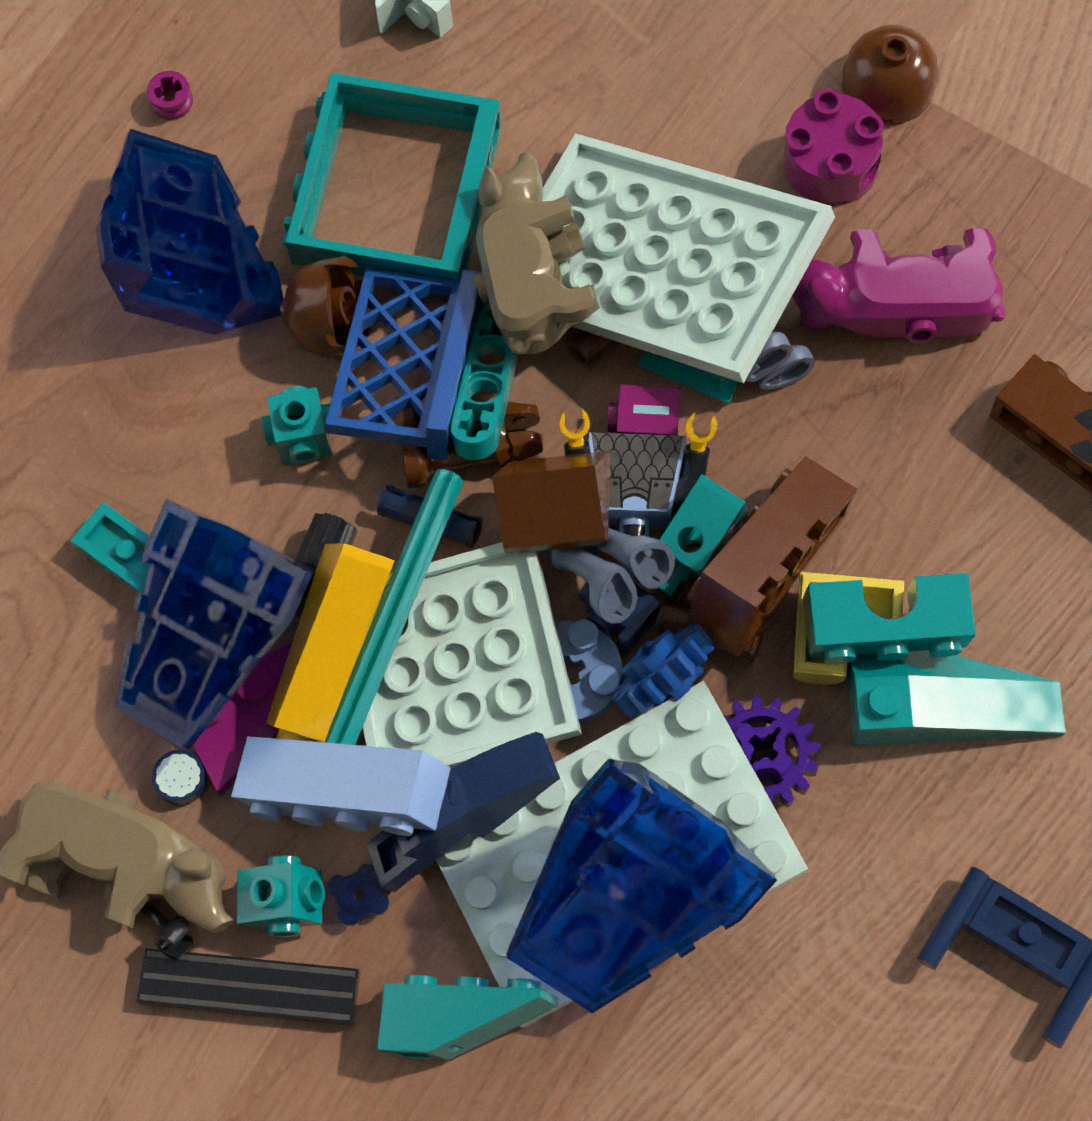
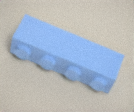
[231,736,451,836]

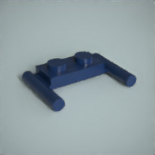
[916,867,1092,1048]

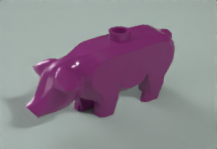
[792,228,1006,343]

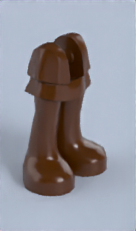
[397,397,543,488]

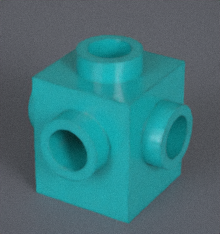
[261,386,332,465]
[237,856,325,937]

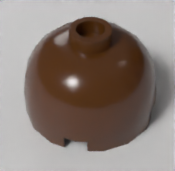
[842,25,939,125]
[280,256,371,358]

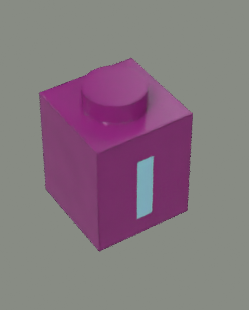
[607,385,681,435]

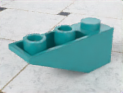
[377,975,558,1060]

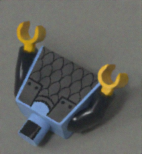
[558,408,718,537]

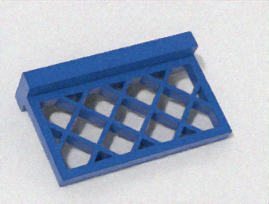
[325,267,483,461]

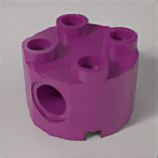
[784,89,884,206]

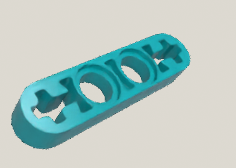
[451,302,519,460]

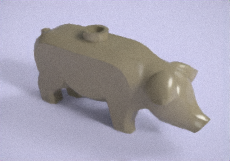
[474,153,600,355]
[0,782,235,934]

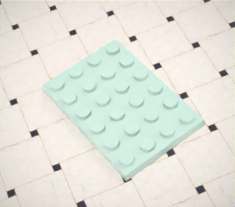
[542,133,835,383]
[436,681,810,1028]

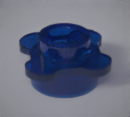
[328,864,389,926]

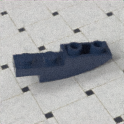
[366,732,560,892]

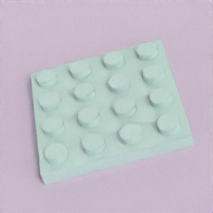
[355,542,582,768]

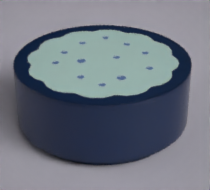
[152,750,207,805]

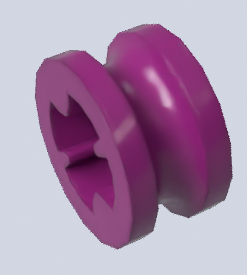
[147,71,193,120]

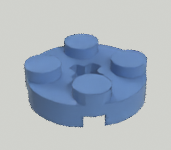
[555,619,622,724]

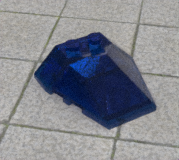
[96,129,284,335]
[115,499,313,750]
[506,759,777,1013]

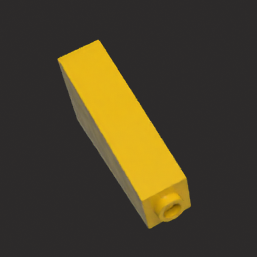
[266,543,395,742]

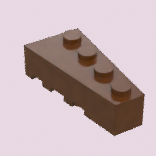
[686,456,857,657]

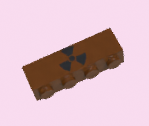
[989,354,1092,494]

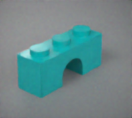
[803,573,976,664]

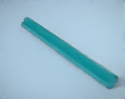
[325,469,463,745]

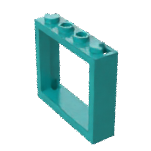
[282,72,502,280]

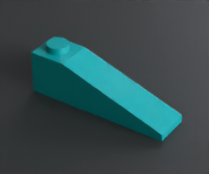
[847,650,1066,746]

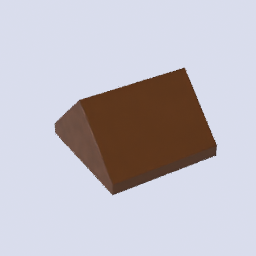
[492,451,611,554]

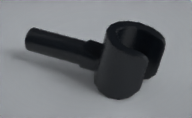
[139,901,194,960]

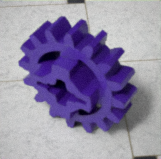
[723,696,820,808]

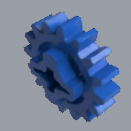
[611,623,715,719]

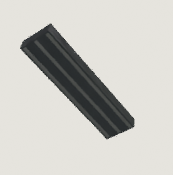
[137,948,361,1026]

